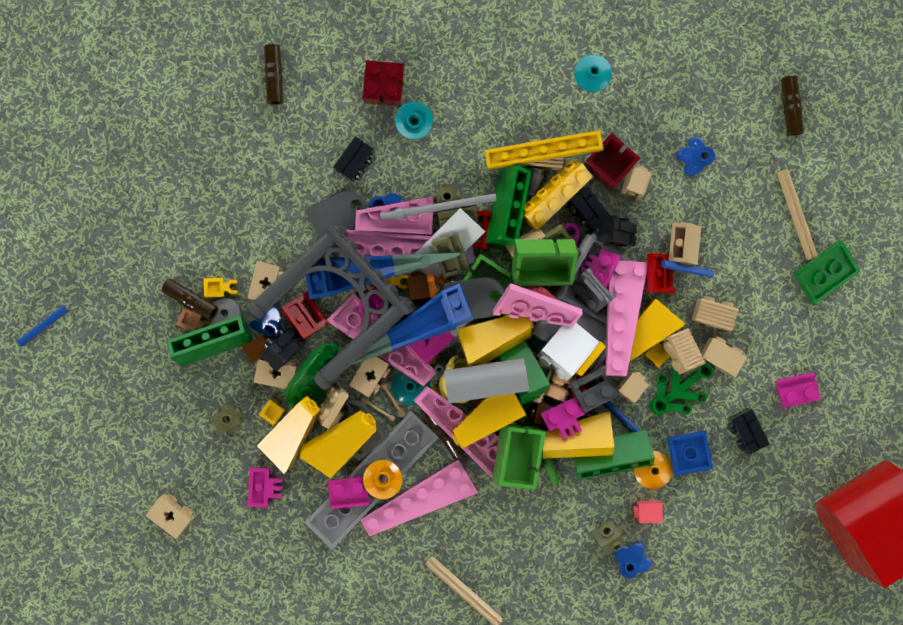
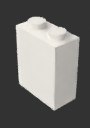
[537,323,599,381]

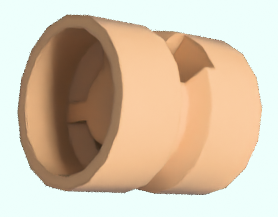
[544,370,576,402]

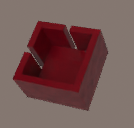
[362,60,405,107]
[584,133,641,190]

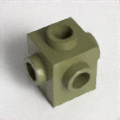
[433,184,461,204]
[211,404,244,434]
[592,521,626,556]

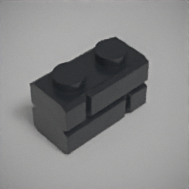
[333,136,375,183]
[568,186,609,232]
[597,215,637,247]
[261,327,306,371]
[727,408,770,454]

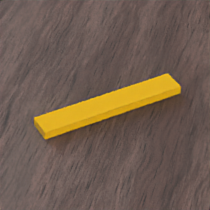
[485,130,603,170]

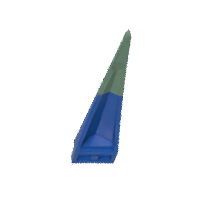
[306,253,461,299]
[352,284,474,365]

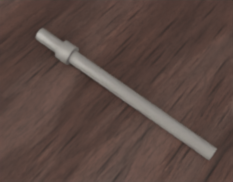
[380,194,497,221]

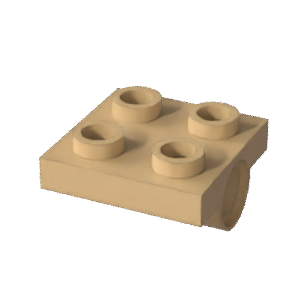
[317,383,349,429]

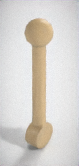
[380,383,405,418]
[361,398,396,422]

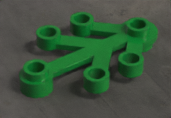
[649,363,714,415]

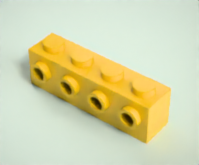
[523,159,593,230]

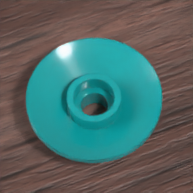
[574,55,612,92]
[395,101,433,140]
[392,371,430,405]

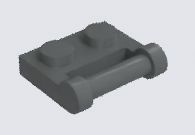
[570,267,616,314]
[568,364,620,413]

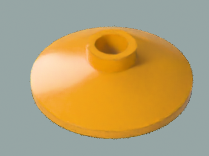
[634,451,672,489]
[363,460,402,499]

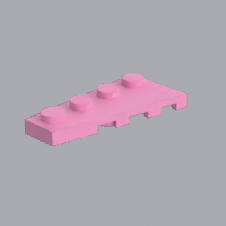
[355,196,434,235]
[493,283,582,327]

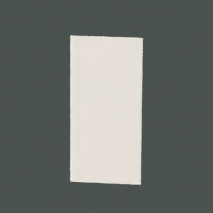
[414,208,485,278]

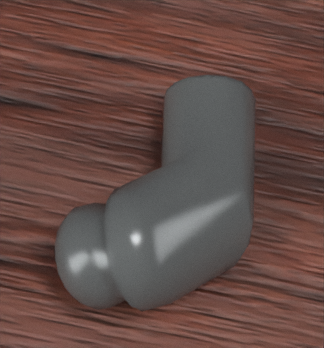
[434,351,454,374]

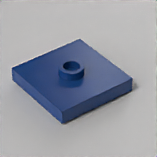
[667,430,713,476]

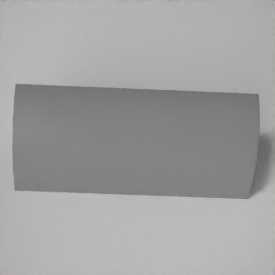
[444,358,529,403]

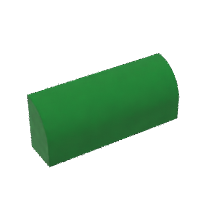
[485,165,532,246]
[167,315,253,366]
[496,341,550,405]
[572,430,655,480]

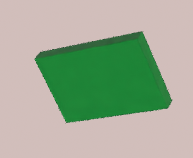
[793,240,860,305]

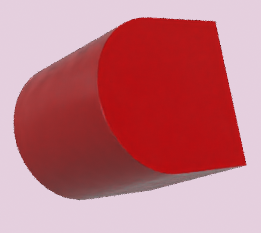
[814,460,903,588]

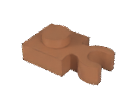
[176,306,213,331]

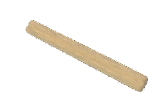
[777,169,818,261]
[426,556,502,625]

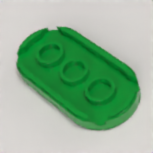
[285,343,343,409]

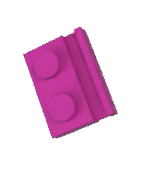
[409,331,455,364]
[775,372,821,408]
[328,476,370,509]

